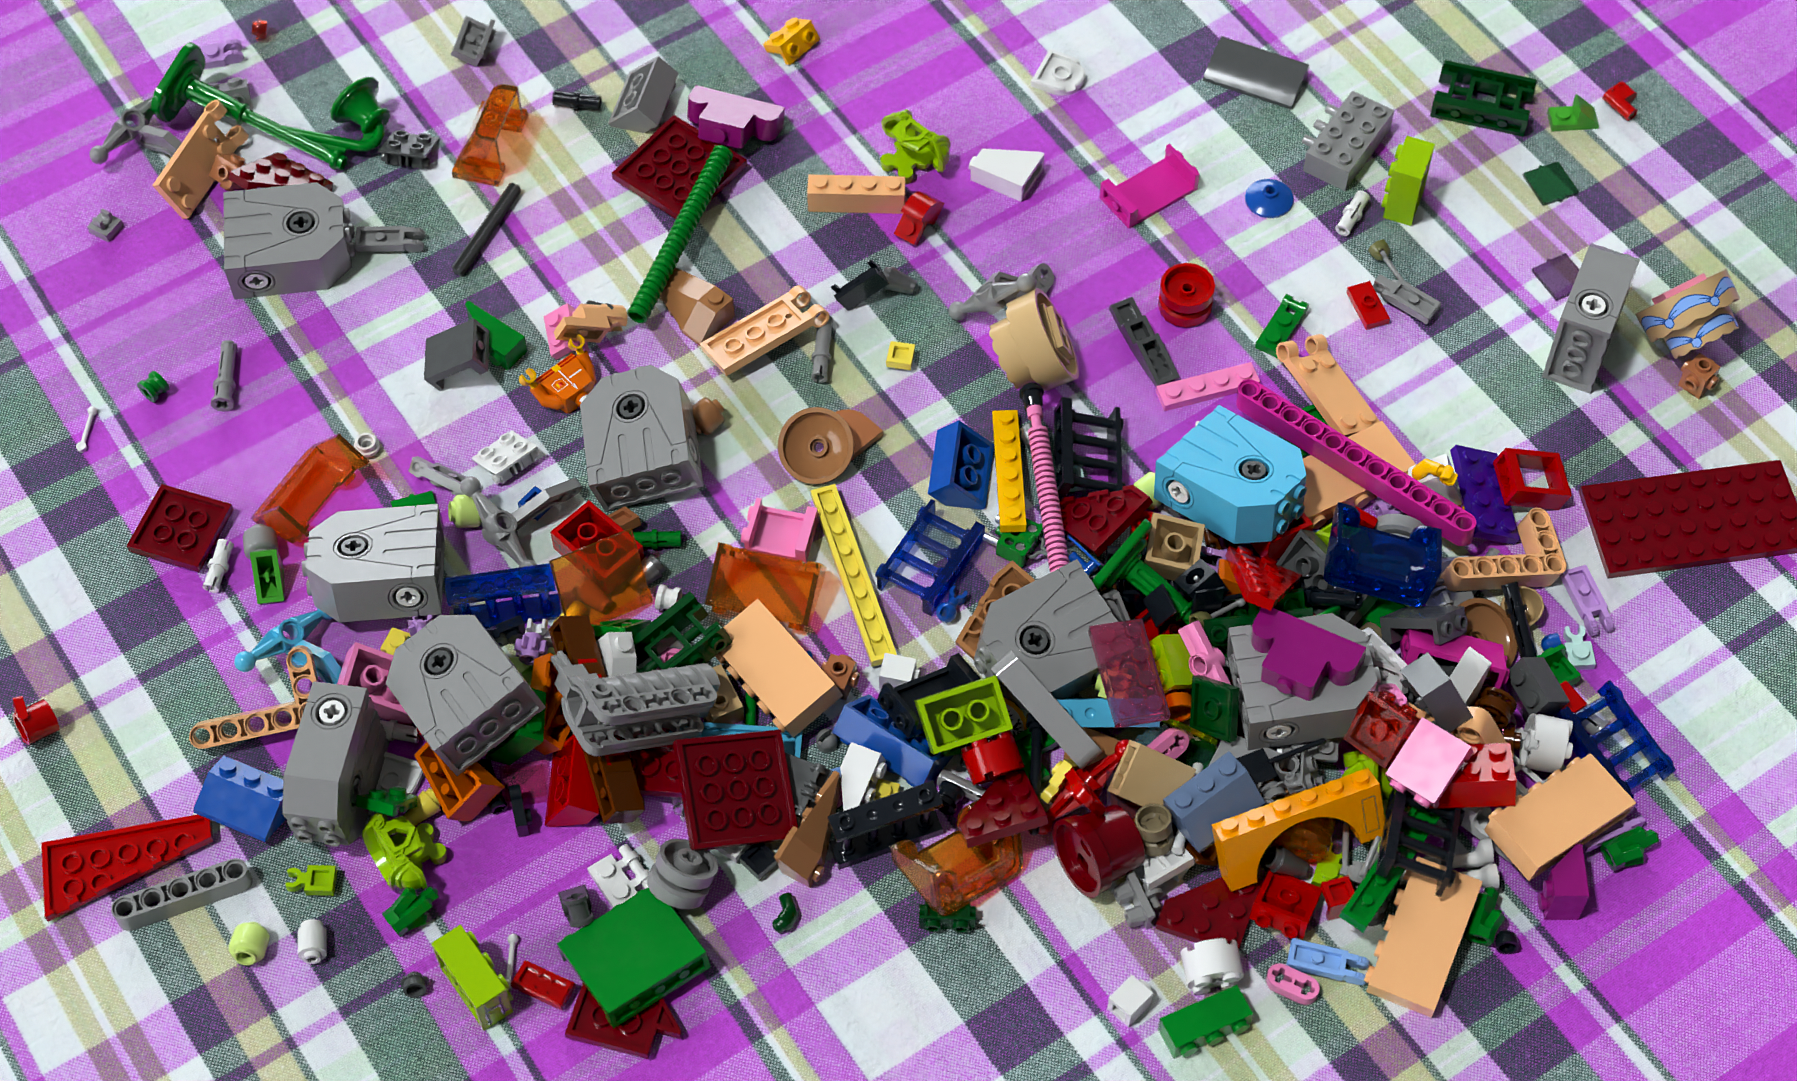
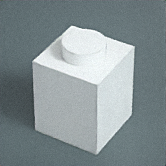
[879,653,921,689]
[1107,975,1153,1027]

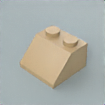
[1144,512,1205,581]

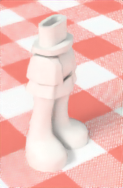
[1399,838,1499,889]

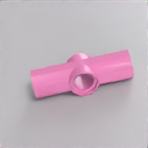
[1178,620,1231,685]

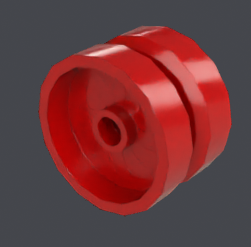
[1158,263,1215,327]

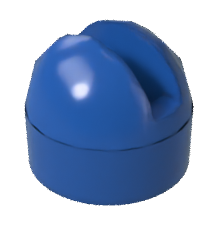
[1541,633,1561,651]

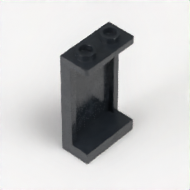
[877,653,981,739]

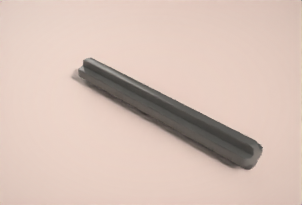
[452,182,521,276]

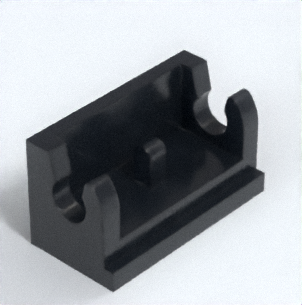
[831,259,889,311]

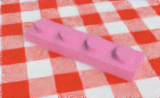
[1156,362,1260,411]

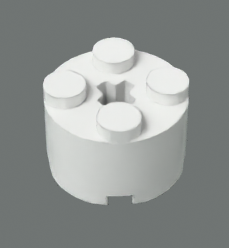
[1519,713,1573,773]
[1180,938,1244,995]

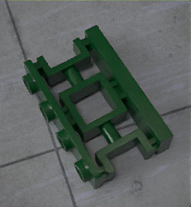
[1430,60,1537,137]
[633,592,732,673]

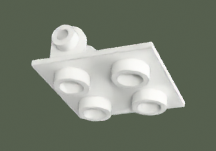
[471,430,539,485]

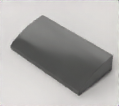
[1203,36,1309,110]
[1276,529,1380,626]

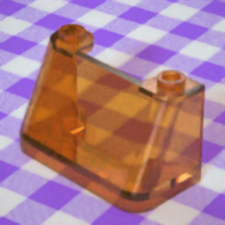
[705,542,827,631]
[891,800,1024,916]

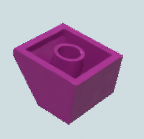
[1538,844,1589,920]

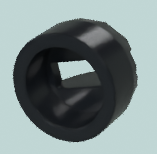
[1495,929,1519,954]

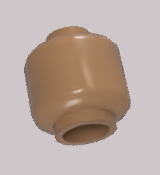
[693,397,725,435]

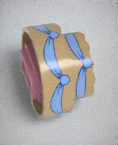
[1635,269,1740,359]

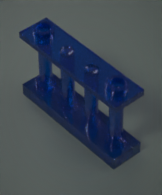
[875,499,985,617]
[445,563,561,629]
[1554,680,1676,799]

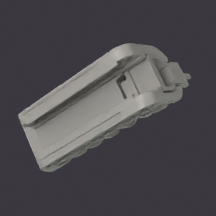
[550,651,720,756]

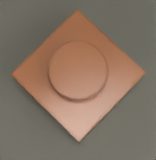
[607,506,641,533]

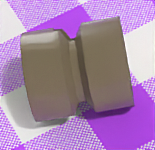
[1135,804,1174,857]

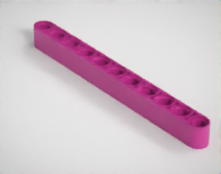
[1236,379,1476,546]

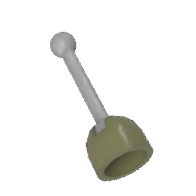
[1368,239,1410,284]
[1189,598,1246,630]

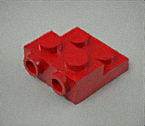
[1249,869,1322,939]

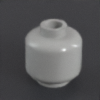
[243,524,279,560]

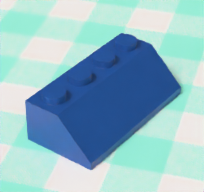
[832,694,954,787]

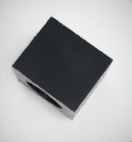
[1174,558,1229,602]

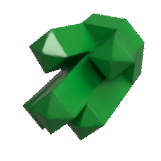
[1600,826,1659,871]
[382,886,438,937]
[1463,887,1505,946]

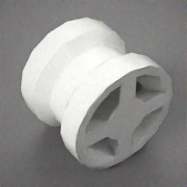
[655,584,683,611]

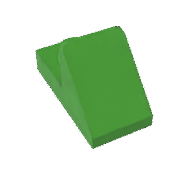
[1547,94,1599,132]

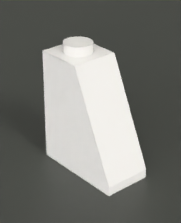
[969,149,1044,202]

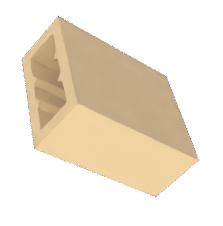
[1107,740,1196,807]

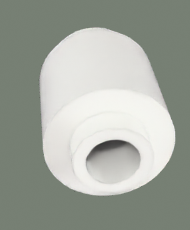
[298,919,327,964]

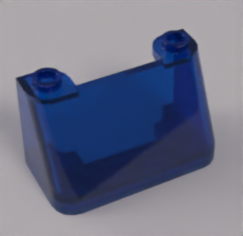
[1324,502,1442,607]

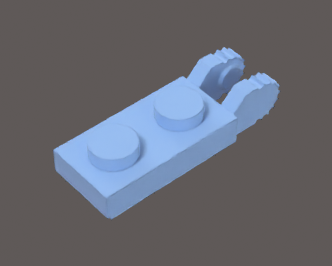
[1286,938,1370,985]

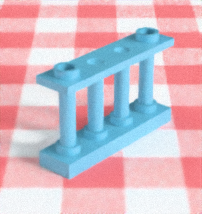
[1056,698,1160,727]

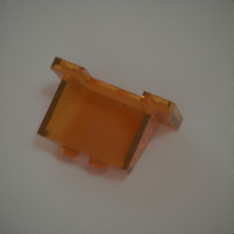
[452,84,528,187]

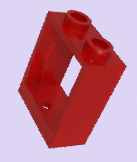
[1493,448,1572,510]

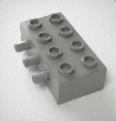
[1302,91,1394,191]

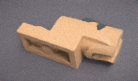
[553,300,627,343]

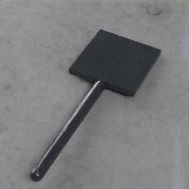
[1133,584,1177,631]
[1190,586,1243,615]
[1236,738,1326,785]

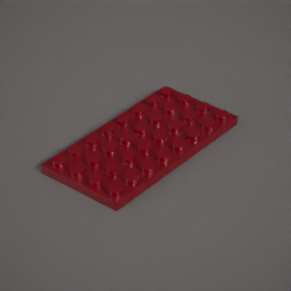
[1579,460,1797,579]

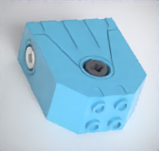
[1154,405,1307,544]

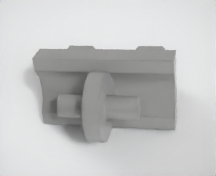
[1113,872,1164,930]

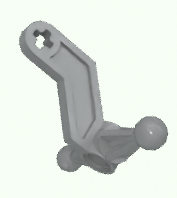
[89,87,182,164]
[948,263,1054,321]
[460,476,583,580]

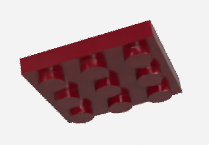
[127,484,234,572]

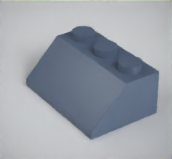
[1163,751,1265,854]

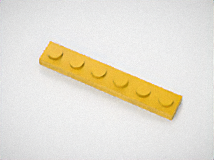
[992,410,1026,533]

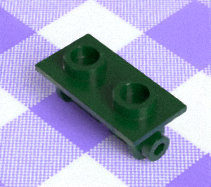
[919,902,976,933]

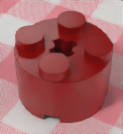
[961,730,1025,786]

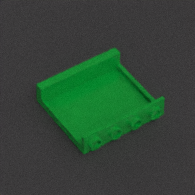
[557,887,711,1029]

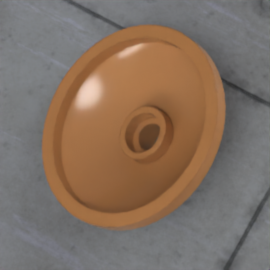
[778,407,854,484]
[1458,598,1517,678]

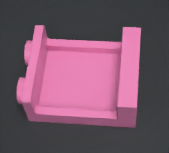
[741,498,818,565]
[1386,717,1473,809]

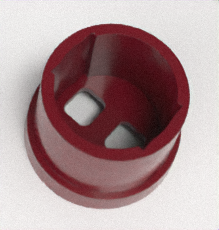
[1053,804,1145,898]

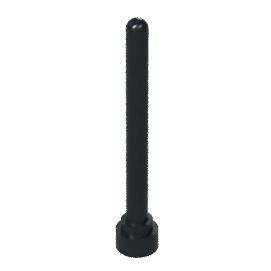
[1026,712,1045,836]

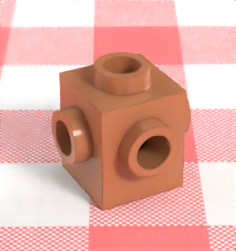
[209,154,247,191]
[1678,353,1721,399]
[821,654,860,700]

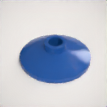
[1245,179,1294,218]

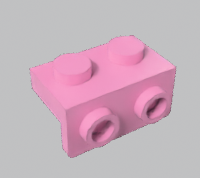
[544,303,589,360]

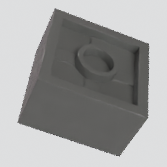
[1400,652,1473,733]

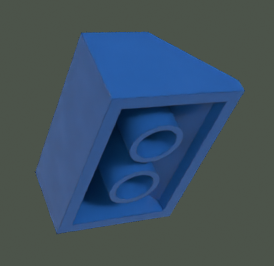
[928,420,994,510]
[193,756,286,842]

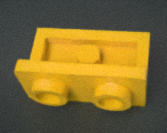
[763,18,820,65]

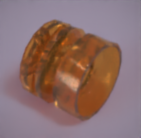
[1271,793,1337,864]

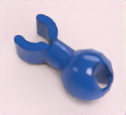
[936,585,968,623]

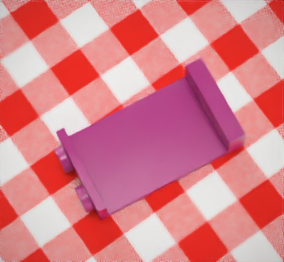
[1100,144,1200,229]
[1400,629,1509,689]

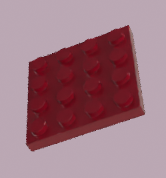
[612,115,747,219]
[673,729,798,851]

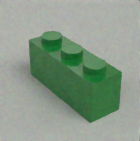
[1158,985,1253,1059]

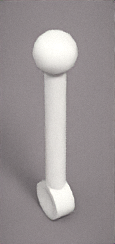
[76,406,98,453]
[505,934,519,989]

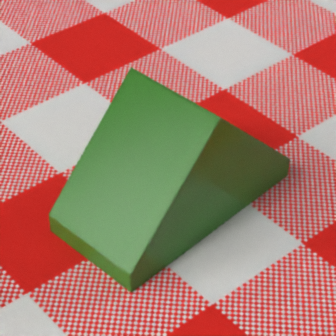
[250,549,285,604]

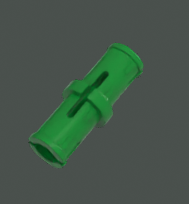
[628,529,682,550]

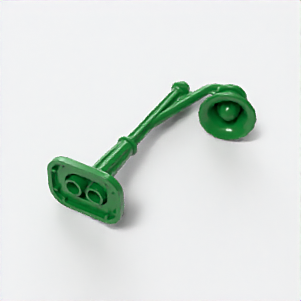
[151,42,391,170]
[1092,519,1341,657]

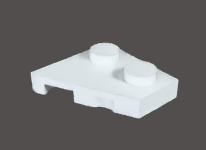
[1362,628,1408,694]
[1143,836,1195,891]

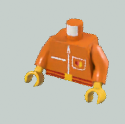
[519,334,597,413]

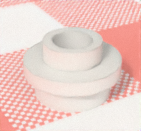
[354,433,380,457]

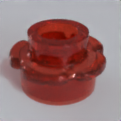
[251,17,267,40]

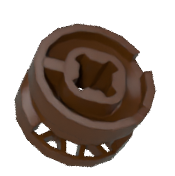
[1473,687,1517,728]

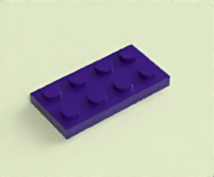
[1450,445,1520,545]

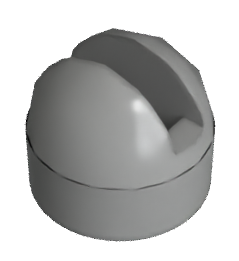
[816,729,838,753]

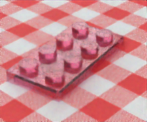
[1088,618,1171,728]

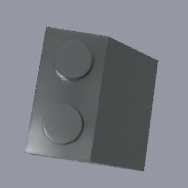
[1506,657,1570,722]

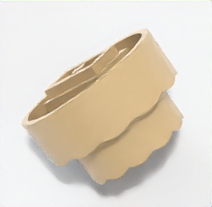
[989,288,1079,391]

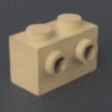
[703,664,745,724]

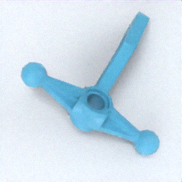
[234,608,341,684]

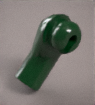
[772,892,799,933]

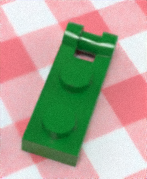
[1255,294,1309,358]

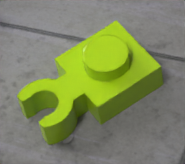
[1311,842,1343,887]
[285,865,338,896]

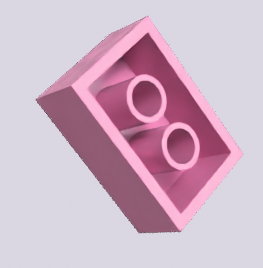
[337,642,413,726]

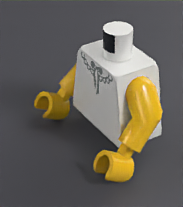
[1408,454,1465,510]

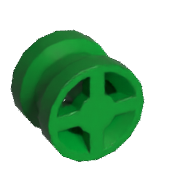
[137,371,170,403]

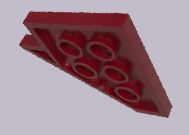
[565,983,682,1059]

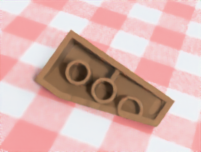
[659,267,735,346]
[955,560,1035,660]
[774,770,842,888]

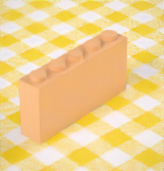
[1303,421,1416,529]
[715,599,843,738]
[1484,753,1636,881]
[1364,856,1483,1018]

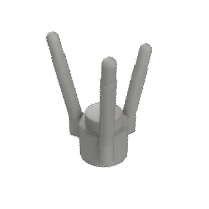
[1339,822,1381,889]

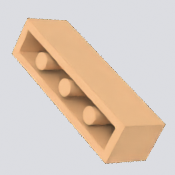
[807,174,905,214]

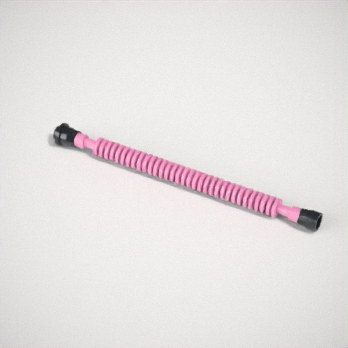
[1019,383,1069,573]

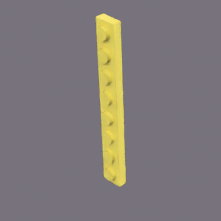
[810,484,897,667]

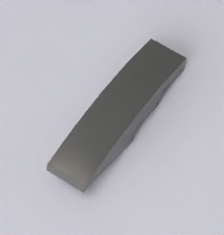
[1109,297,1179,386]

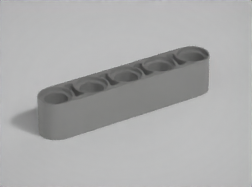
[991,650,1103,770]
[111,858,253,931]

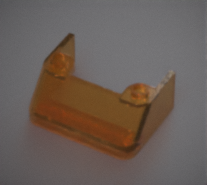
[251,434,370,543]

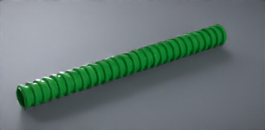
[627,145,733,323]

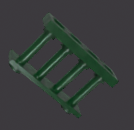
[1203,588,1313,646]

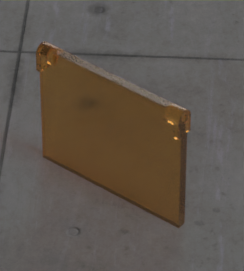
[549,528,653,625]

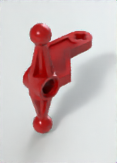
[1038,739,1129,835]

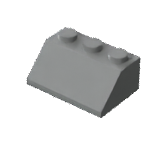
[608,56,679,133]

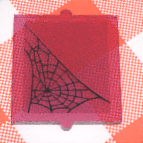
[499,760,551,808]

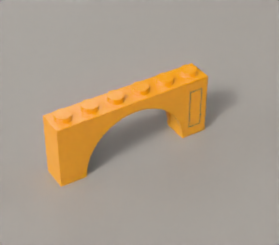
[1211,768,1385,892]

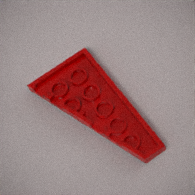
[1225,546,1302,611]
[41,814,213,922]

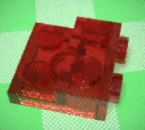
[1344,689,1420,769]

